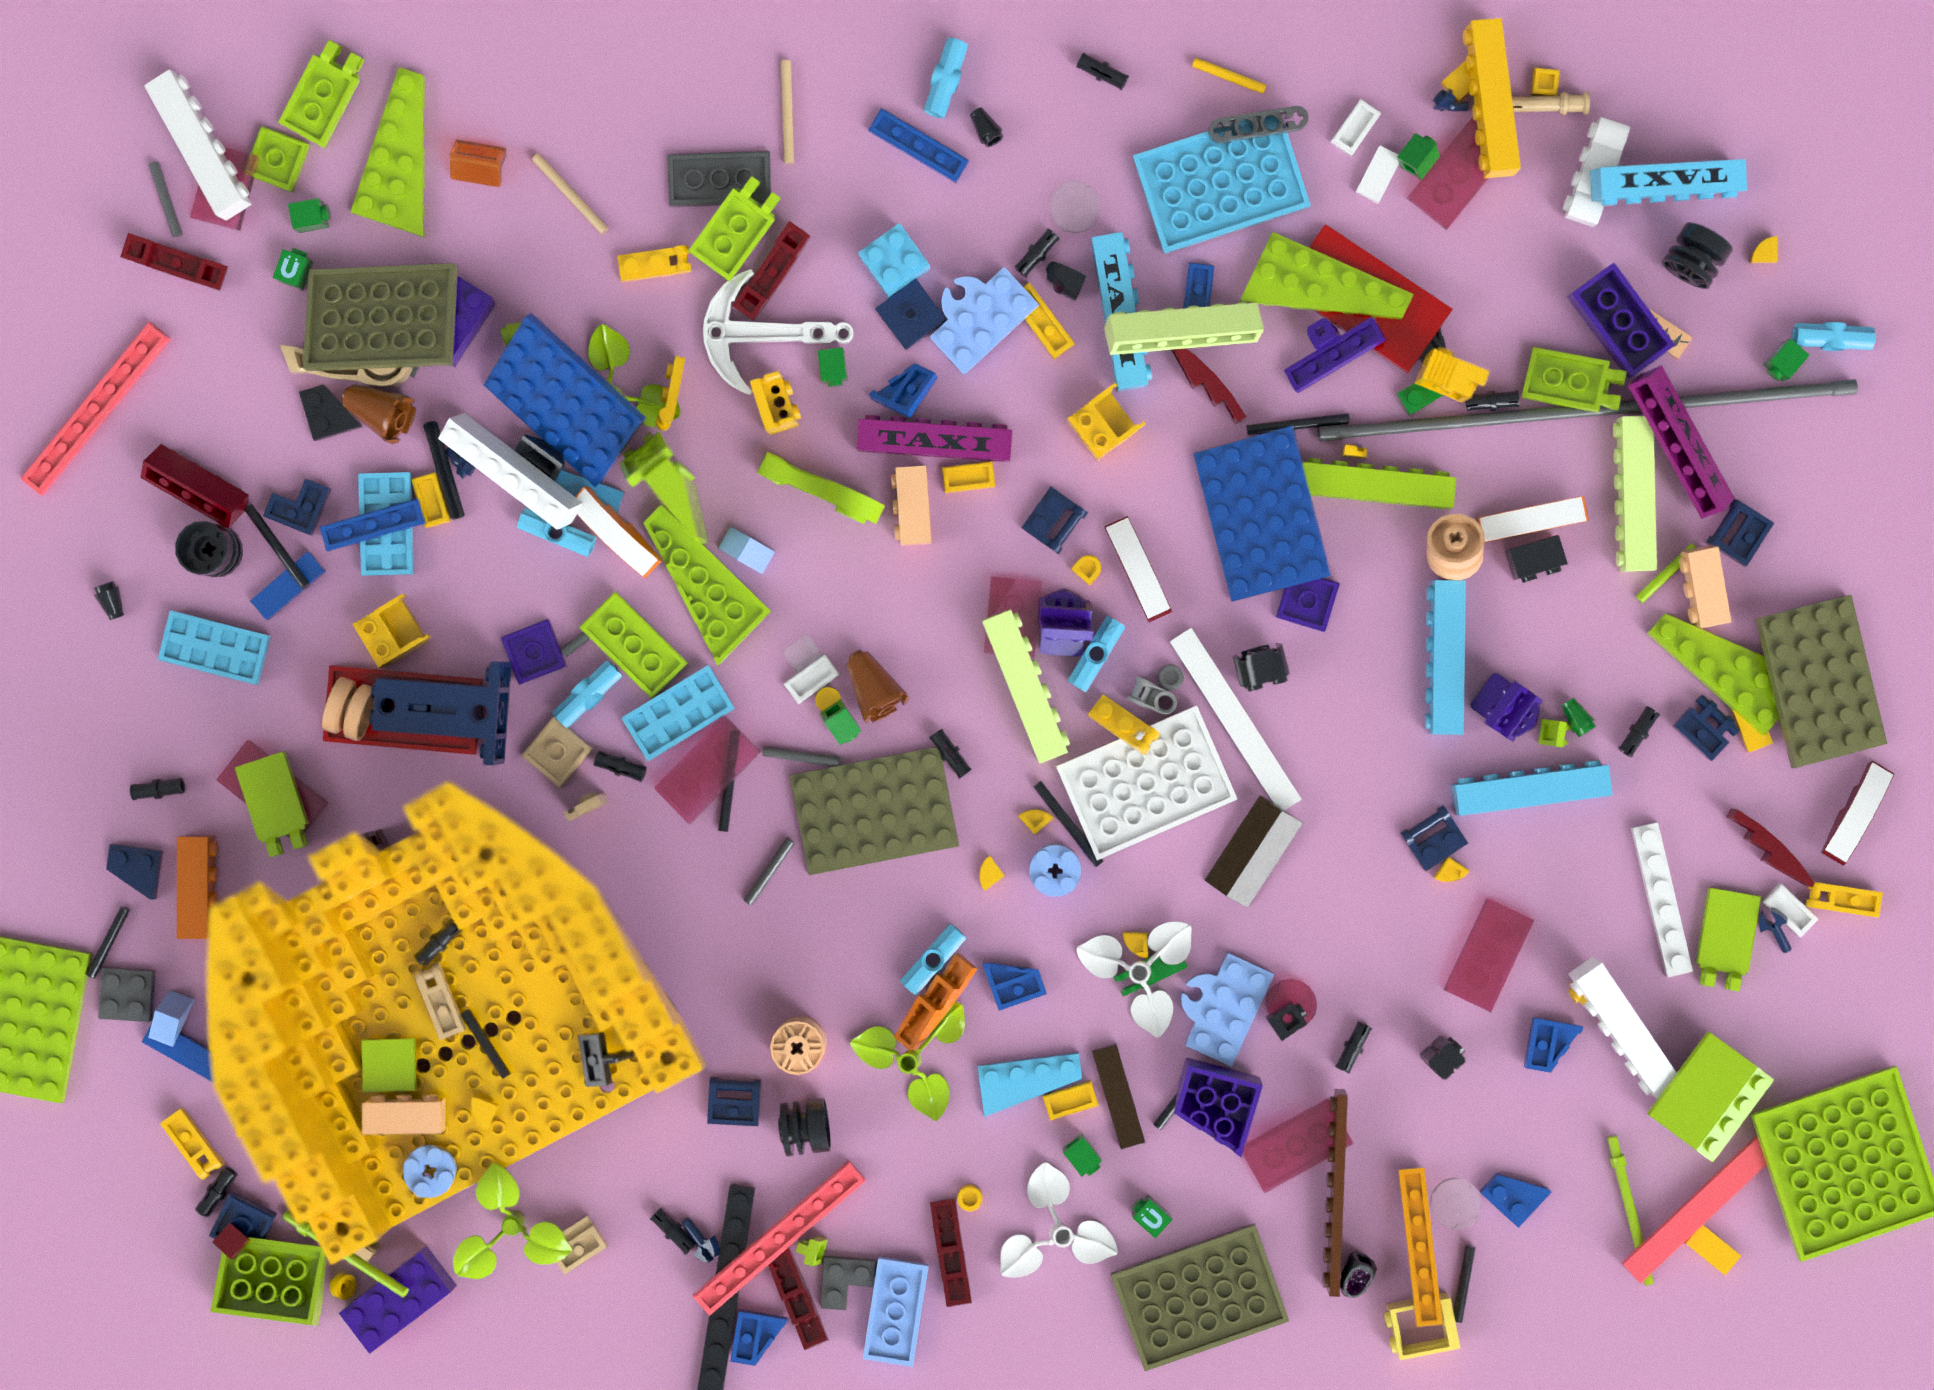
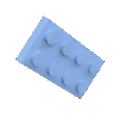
[863,1256,929,1367]

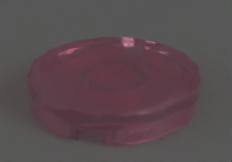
[1265,979,1317,1029]

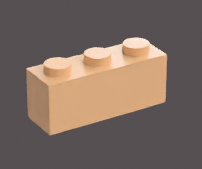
[891,466,932,546]
[1679,545,1731,629]
[362,1094,445,1134]

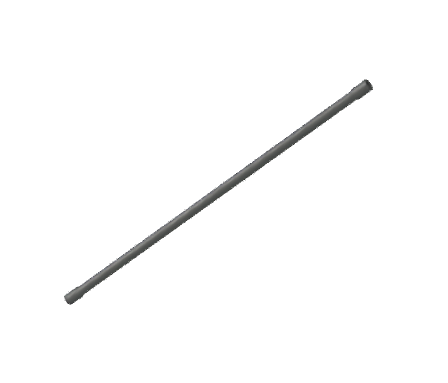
[1318,379,1858,442]

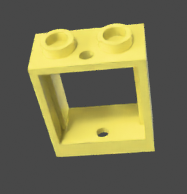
[1384,1292,1460,1360]

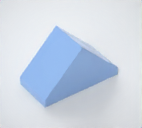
[718,527,775,574]
[149,990,195,1047]

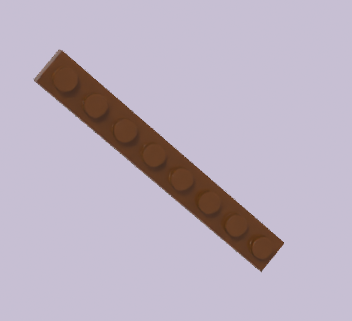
[1322,1089,1348,1297]

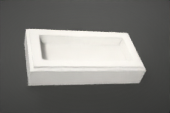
[1330,99,1381,157]
[1355,145,1399,204]
[784,654,840,704]
[1761,883,1818,937]

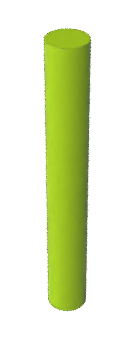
[1635,543,1697,604]

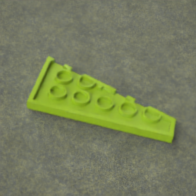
[350,67,425,238]
[1240,232,1413,320]
[643,505,771,666]
[1646,614,1779,736]

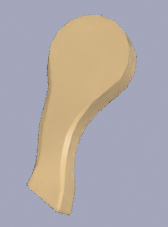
[280,345,413,388]

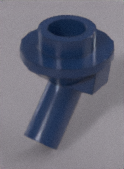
[1433,88,1469,112]
[446,447,476,479]

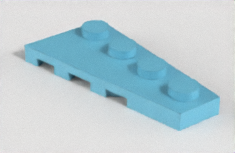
[978,1052,1082,1117]

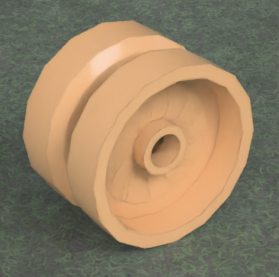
[1427,514,1484,580]
[322,677,374,741]

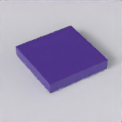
[1275,578,1340,632]
[500,619,567,685]

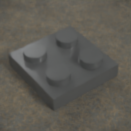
[98,967,155,1022]

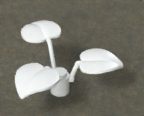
[1077,921,1192,1038]
[1000,1162,1118,1278]

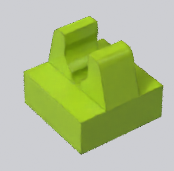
[1538,719,1570,748]
[796,1236,828,1267]

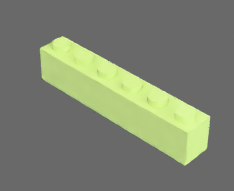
[1104,302,1264,355]
[1613,416,1657,572]
[982,609,1070,764]

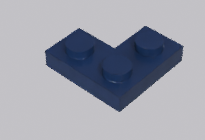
[263,479,331,536]

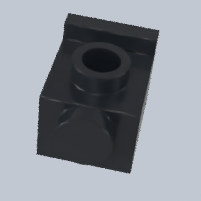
[1265,1000,1307,1041]

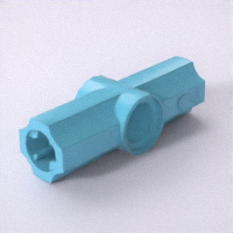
[924,38,968,119]
[1792,322,1876,351]
[517,507,597,557]
[1067,615,1126,692]
[552,660,623,728]
[900,923,967,995]

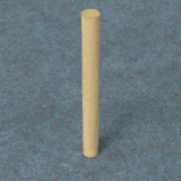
[781,60,794,164]
[532,153,609,235]

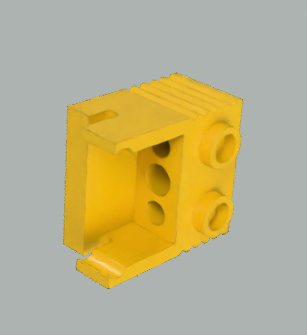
[1414,347,1490,403]
[750,371,801,435]
[1067,383,1146,461]
[352,593,432,668]

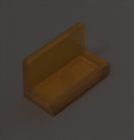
[450,139,507,187]

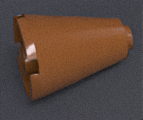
[341,384,416,444]
[846,650,909,723]

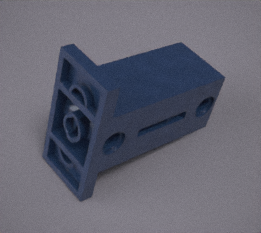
[369,661,512,766]

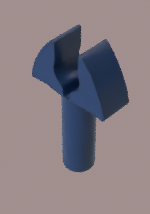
[1759,907,1792,953]
[682,1218,720,1263]

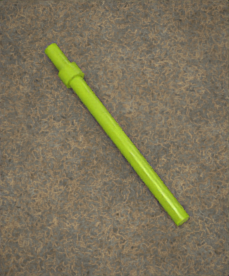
[1607,1135,1654,1286]
[282,1210,409,1298]

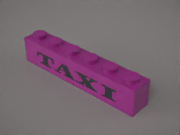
[1628,365,1735,519]
[857,415,1012,462]

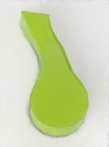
[757,452,885,524]

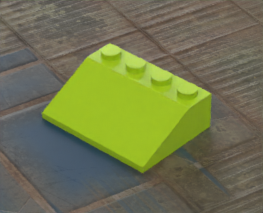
[643,458,709,545]
[1647,1031,1774,1162]
[210,1237,327,1326]

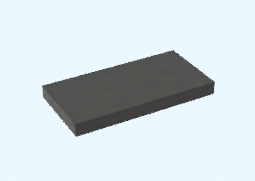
[668,151,771,207]

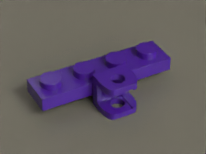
[1284,316,1386,393]

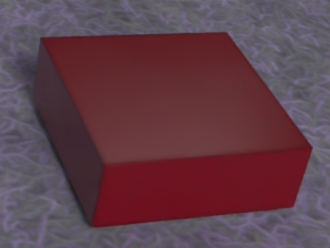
[212,1223,250,1260]

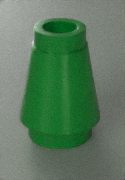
[1562,698,1596,737]

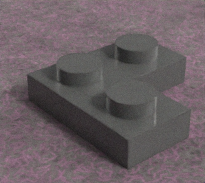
[821,1256,876,1310]

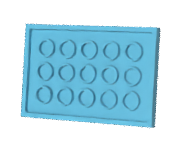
[1133,108,1311,254]

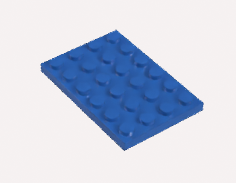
[483,313,646,488]
[1193,426,1332,602]

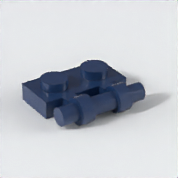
[1672,694,1740,761]

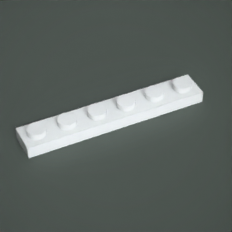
[1631,822,1693,977]

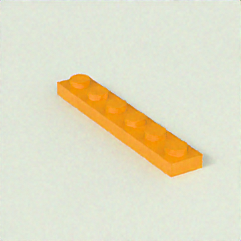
[1398,1168,1443,1327]

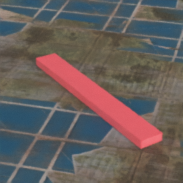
[20,322,171,495]
[1621,1135,1767,1283]
[693,1160,866,1316]

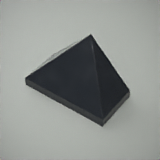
[514,434,565,482]

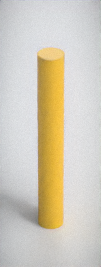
[1192,57,1267,94]

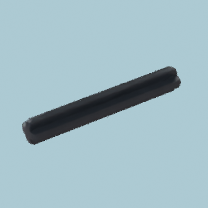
[423,421,465,520]

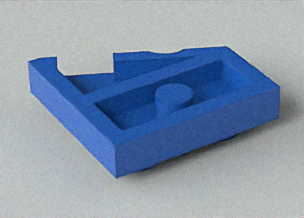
[869,363,938,418]
[982,962,1047,1011]
[1523,1017,1583,1073]
[1479,1173,1552,1228]
[730,1309,788,1366]

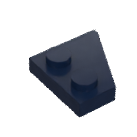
[106,844,163,900]

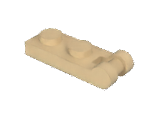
[414,962,466,1040]

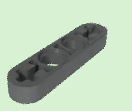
[1208,106,1309,144]

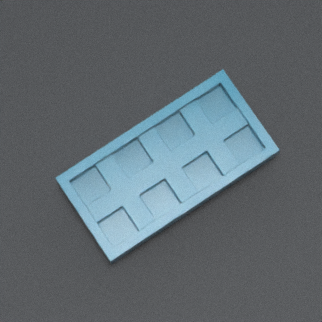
[358,472,414,576]
[158,611,271,685]
[621,665,736,761]

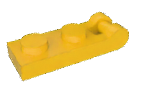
[617,245,692,282]
[655,356,685,431]
[1088,694,1161,755]
[1805,882,1883,918]
[160,1107,225,1180]

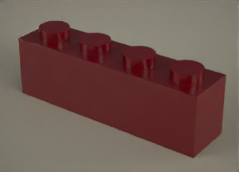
[140,444,249,529]

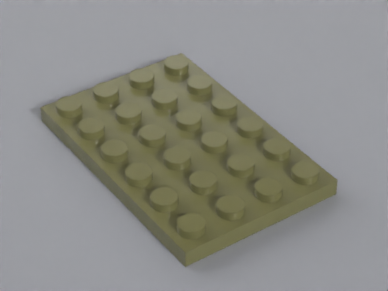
[303,263,458,371]
[1755,595,1887,768]
[790,747,959,875]
[1111,1223,1289,1371]

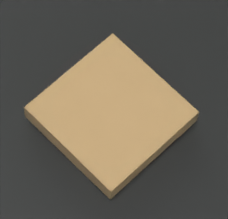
[521,716,594,788]

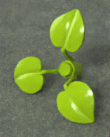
[588,324,681,427]
[850,1001,966,1121]
[453,1162,572,1279]

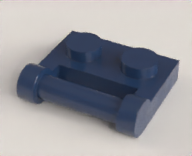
[1021,487,1088,555]
[1706,499,1774,567]
[1400,805,1468,871]
[707,1077,761,1126]

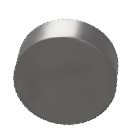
[1158,665,1184,690]

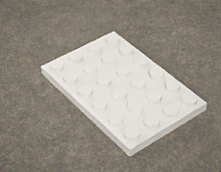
[1056,705,1237,860]

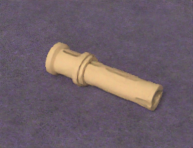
[1512,91,1590,115]

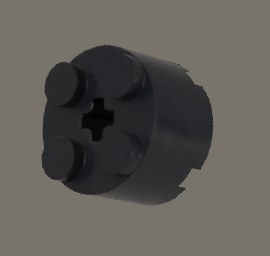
[1232,643,1290,691]

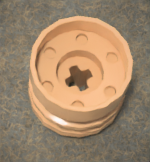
[770,1015,827,1075]

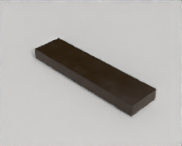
[1092,1044,1145,1149]

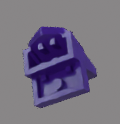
[1038,588,1094,657]
[1471,673,1543,742]

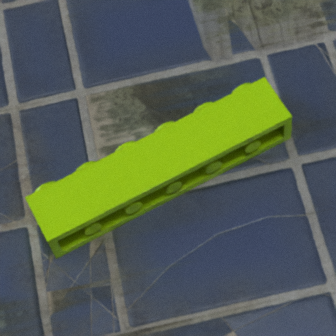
[1303,458,1457,510]

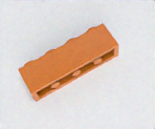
[177,835,219,939]

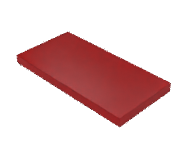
[1309,224,1453,374]
[323,665,483,755]

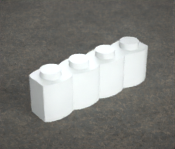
[1562,117,1630,227]

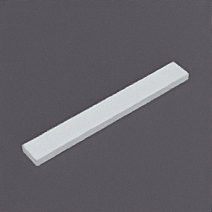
[1170,628,1302,810]

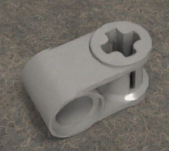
[1126,676,1177,714]

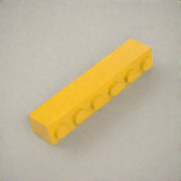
[1463,18,1521,178]

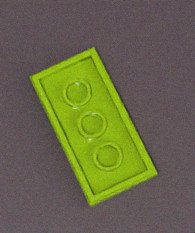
[579,591,688,699]

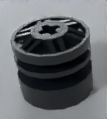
[1662,222,1733,289]
[175,521,243,578]
[778,1098,831,1157]

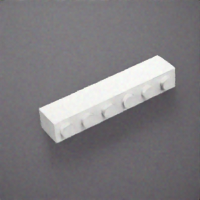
[144,69,252,221]
[438,413,583,530]
[1568,956,1676,1099]

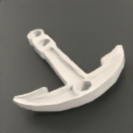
[703,269,854,395]

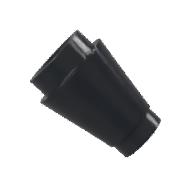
[970,107,1003,147]
[94,581,124,620]

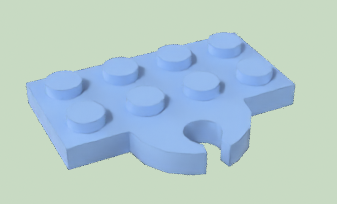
[930,267,1039,375]
[1180,952,1274,1067]

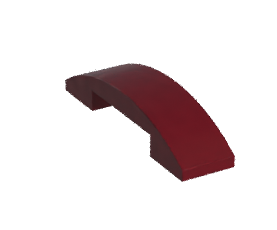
[732,221,811,321]
[120,233,228,291]

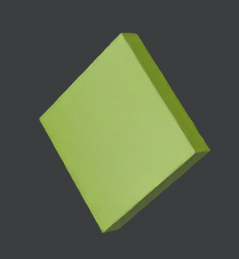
[243,126,311,193]
[361,1038,417,1092]

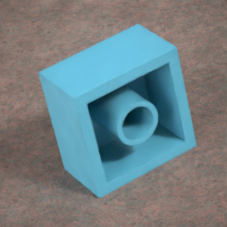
[858,223,930,298]

